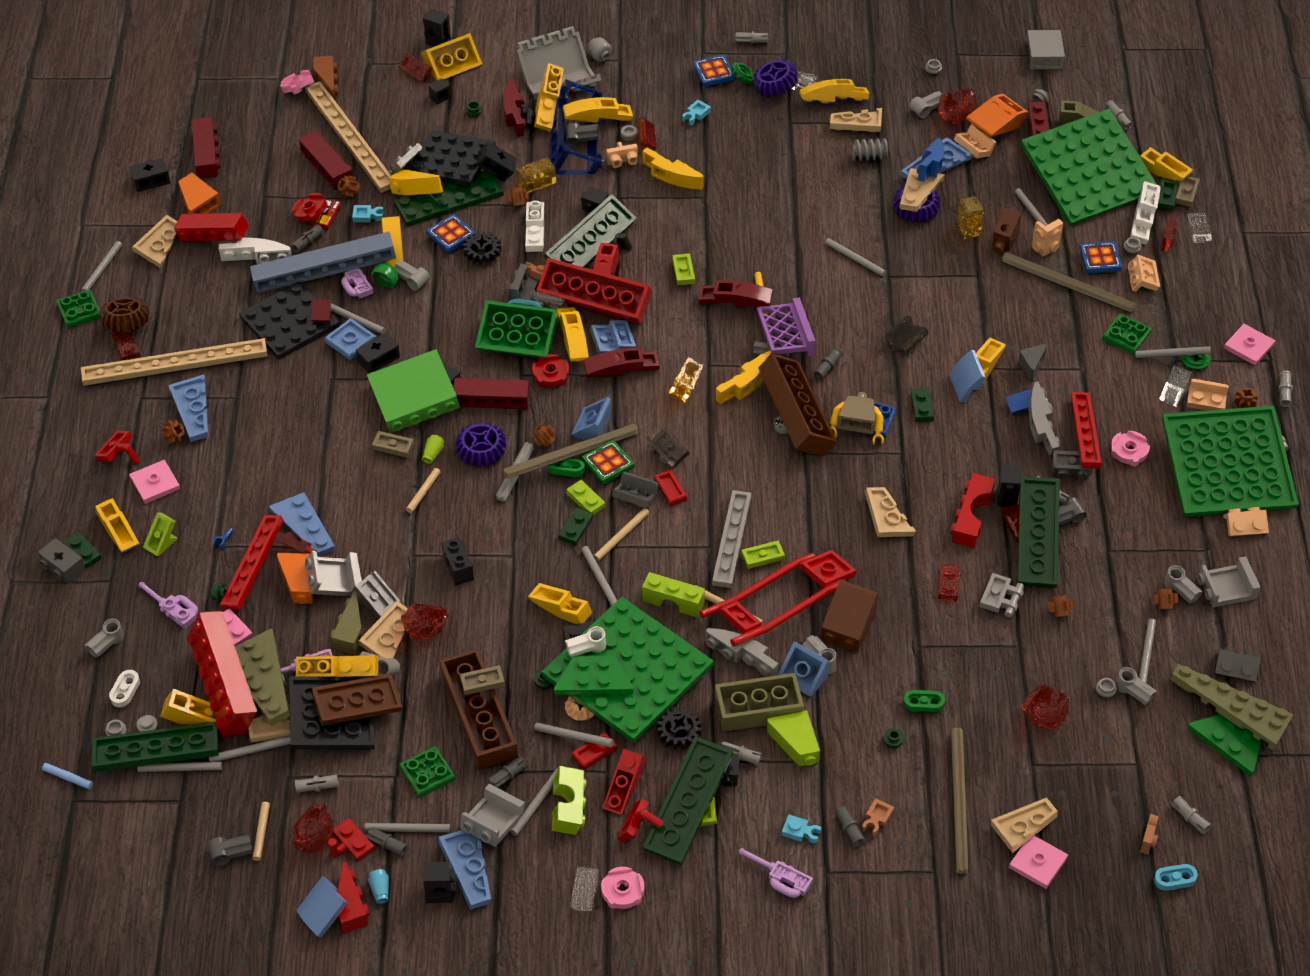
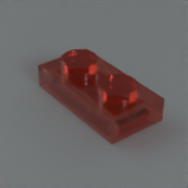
[399,52,433,83]
[637,117,657,151]
[1161,214,1178,252]
[111,331,141,360]
[1002,505,1019,543]
[275,531,317,554]
[938,563,961,601]

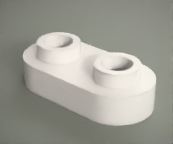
[109,670,140,707]

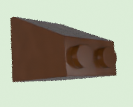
[821,580,878,652]

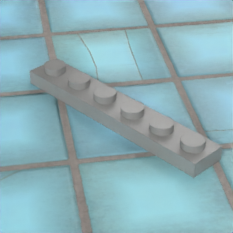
[712,490,751,588]

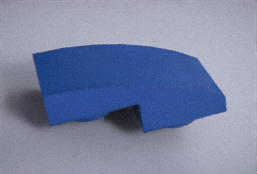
[1006,389,1048,415]

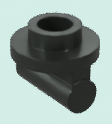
[613,233,633,251]

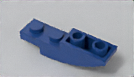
[917,138,945,182]

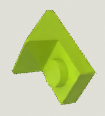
[143,512,177,556]

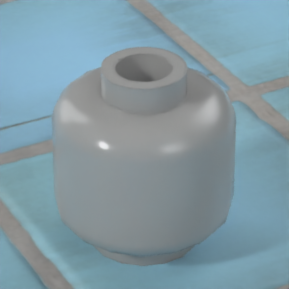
[588,37,612,62]

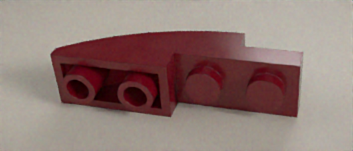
[503,78,526,137]
[698,280,773,307]
[583,347,660,377]

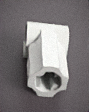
[565,626,607,658]

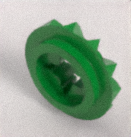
[731,62,754,84]
[1181,347,1211,371]

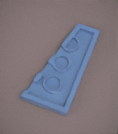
[901,137,973,180]
[169,375,209,442]
[269,492,335,557]
[438,830,491,910]

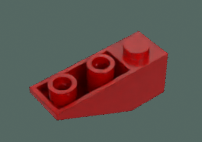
[593,242,619,275]
[602,749,647,815]
[337,862,370,934]

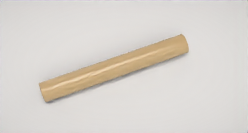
[406,468,441,513]
[252,802,270,861]

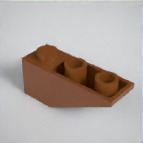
[313,56,339,101]

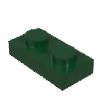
[1157,179,1179,211]
[911,388,934,422]
[558,508,593,546]
[63,531,102,569]

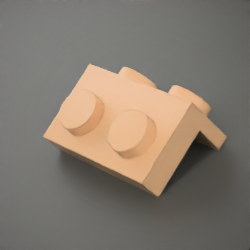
[954,125,996,159]
[1032,219,1063,257]
[1223,507,1269,537]

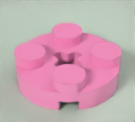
[280,70,314,94]
[1111,431,1150,467]
[601,867,644,909]

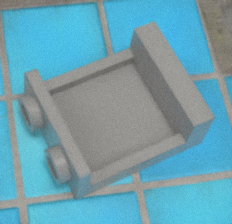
[1026,30,1065,69]
[304,551,362,596]
[1197,556,1261,608]
[460,784,525,847]

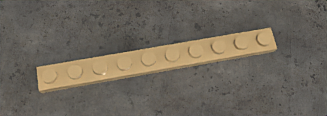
[305,81,391,193]
[81,338,268,386]

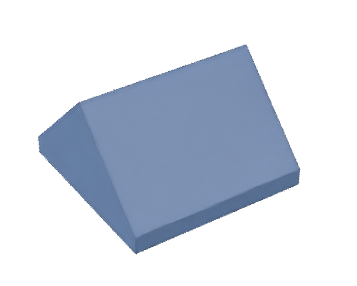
[571,397,611,440]
[778,641,829,697]

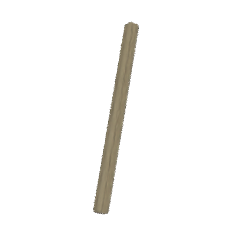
[1002,252,1135,312]
[503,424,638,479]
[951,728,968,874]

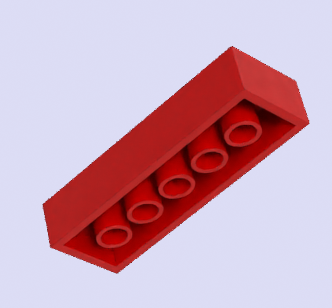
[536,258,653,325]
[187,611,257,737]

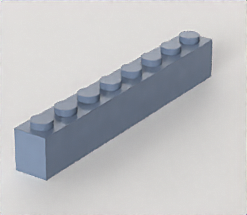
[250,231,396,293]

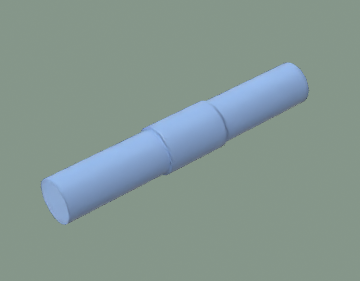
[42,763,93,789]

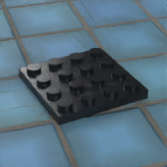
[407,131,496,187]
[239,281,340,360]
[288,676,375,750]

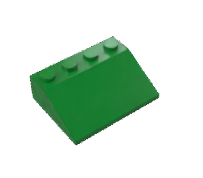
[475,300,559,358]

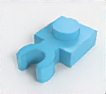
[682,100,711,126]
[352,205,384,223]
[782,814,822,843]

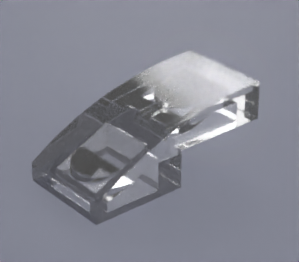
[791,71,818,90]
[1187,213,1212,243]
[570,867,599,911]

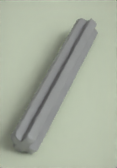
[496,442,534,502]

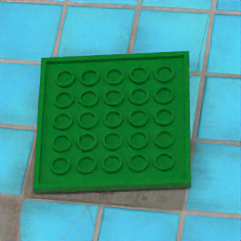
[1020,108,1157,226]
[1161,406,1299,517]
[541,597,714,743]

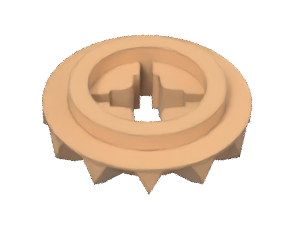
[565,696,594,721]

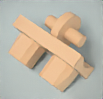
[606,142,638,168]

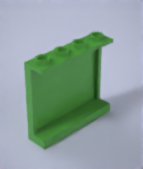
[367,349,460,433]

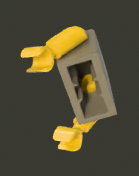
[830,392,884,446]

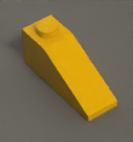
[388,169,443,196]
[160,689,216,725]

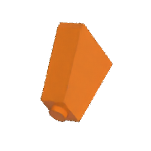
[178,173,221,214]
[277,553,314,604]

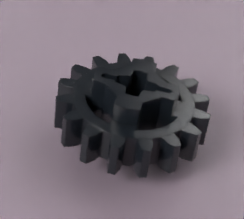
[463,231,502,264]
[657,707,702,750]

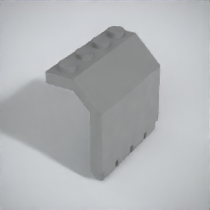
[515,26,601,100]

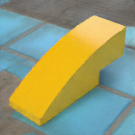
[1140,147,1193,181]
[382,216,404,267]
[976,338,1006,383]
[95,498,139,553]
[528,583,592,624]

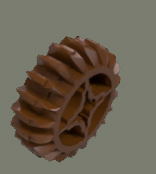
[99,296,149,333]

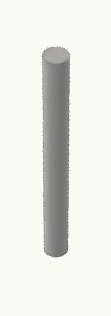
[1015,188,1048,226]
[825,238,886,277]
[81,241,122,291]
[331,303,386,334]
[1136,346,1211,358]
[581,546,617,606]
[1139,619,1156,683]
[534,723,614,747]
[209,736,290,762]
[137,762,222,772]
[510,769,558,836]
[365,823,450,833]

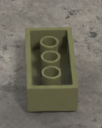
[715,673,804,732]

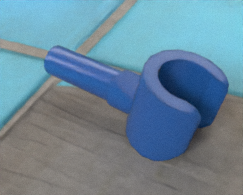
[213,528,233,550]

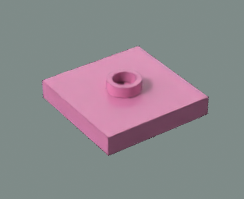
[1224,324,1276,366]
[129,460,180,504]
[1009,836,1068,889]

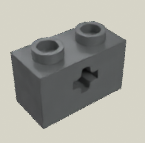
[38,538,85,584]

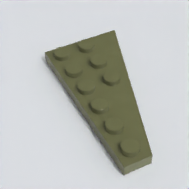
[235,628,290,725]
[1170,664,1294,751]

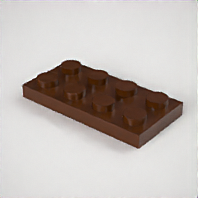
[311,674,402,726]

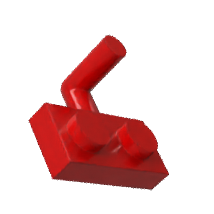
[94,430,140,464]
[617,798,663,843]
[328,818,375,862]

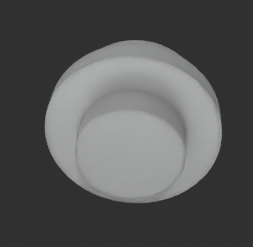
[925,59,942,74]
[1032,89,1048,103]
[1124,237,1142,254]
[1096,678,1117,698]
[137,715,158,732]
[105,720,127,736]

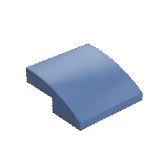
[590,320,636,354]
[949,350,985,402]
[297,876,348,937]

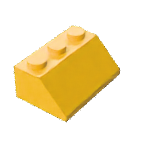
[421,33,482,80]

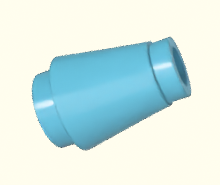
[367,869,389,904]

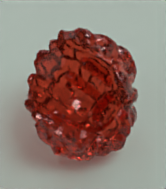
[938,88,977,124]
[401,603,449,640]
[1022,683,1069,729]
[292,803,334,852]

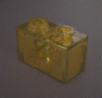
[517,157,556,193]
[956,196,984,239]
[668,357,703,403]

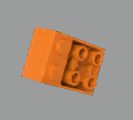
[966,94,1028,137]

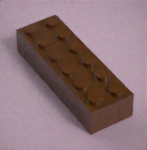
[758,353,837,457]
[439,648,518,770]

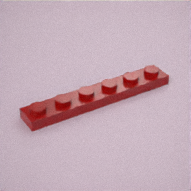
[1070,392,1102,469]
[220,515,284,610]

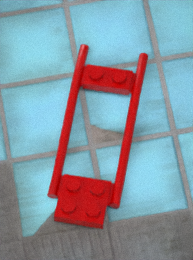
[699,550,857,647]

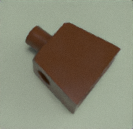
[992,208,1021,254]

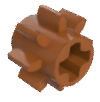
[338,175,360,197]
[507,187,529,206]
[1234,387,1258,408]
[160,420,185,444]
[533,424,555,447]
[1153,588,1178,609]
[1048,595,1074,617]

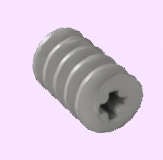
[851,138,888,161]

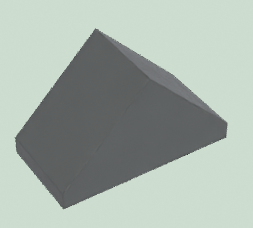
[1018,344,1047,382]

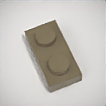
[1175,176,1200,207]
[372,431,414,458]
[460,665,505,695]

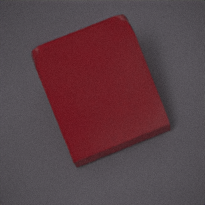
[311,300,331,322]

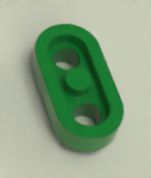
[547,458,585,478]
[903,690,945,712]

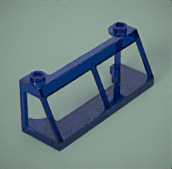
[550,79,604,174]

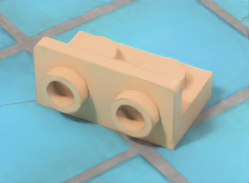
[1128,255,1160,292]
[1186,379,1229,411]

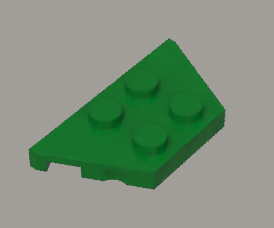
[554,655,634,695]
[1187,714,1262,777]

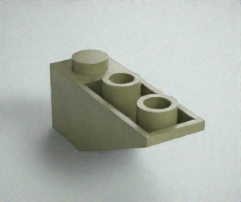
[1058,100,1098,127]
[330,591,363,655]

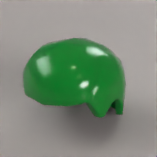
[371,263,399,289]

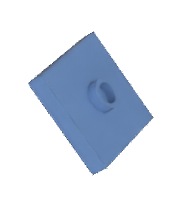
[324,318,376,360]

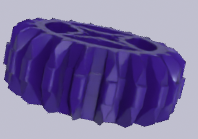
[753,59,798,97]
[893,186,941,223]
[455,421,507,468]

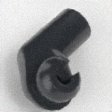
[521,107,534,127]

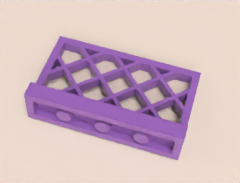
[757,297,815,356]

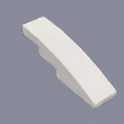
[1130,181,1161,245]

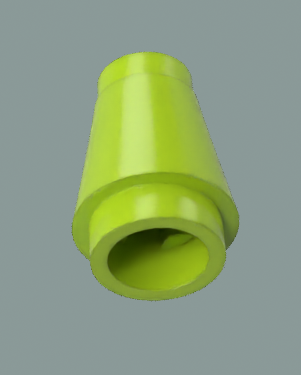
[422,435,444,464]

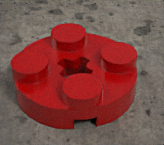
[292,193,328,222]
[532,354,569,387]

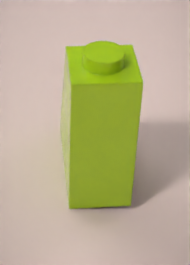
[766,710,820,766]

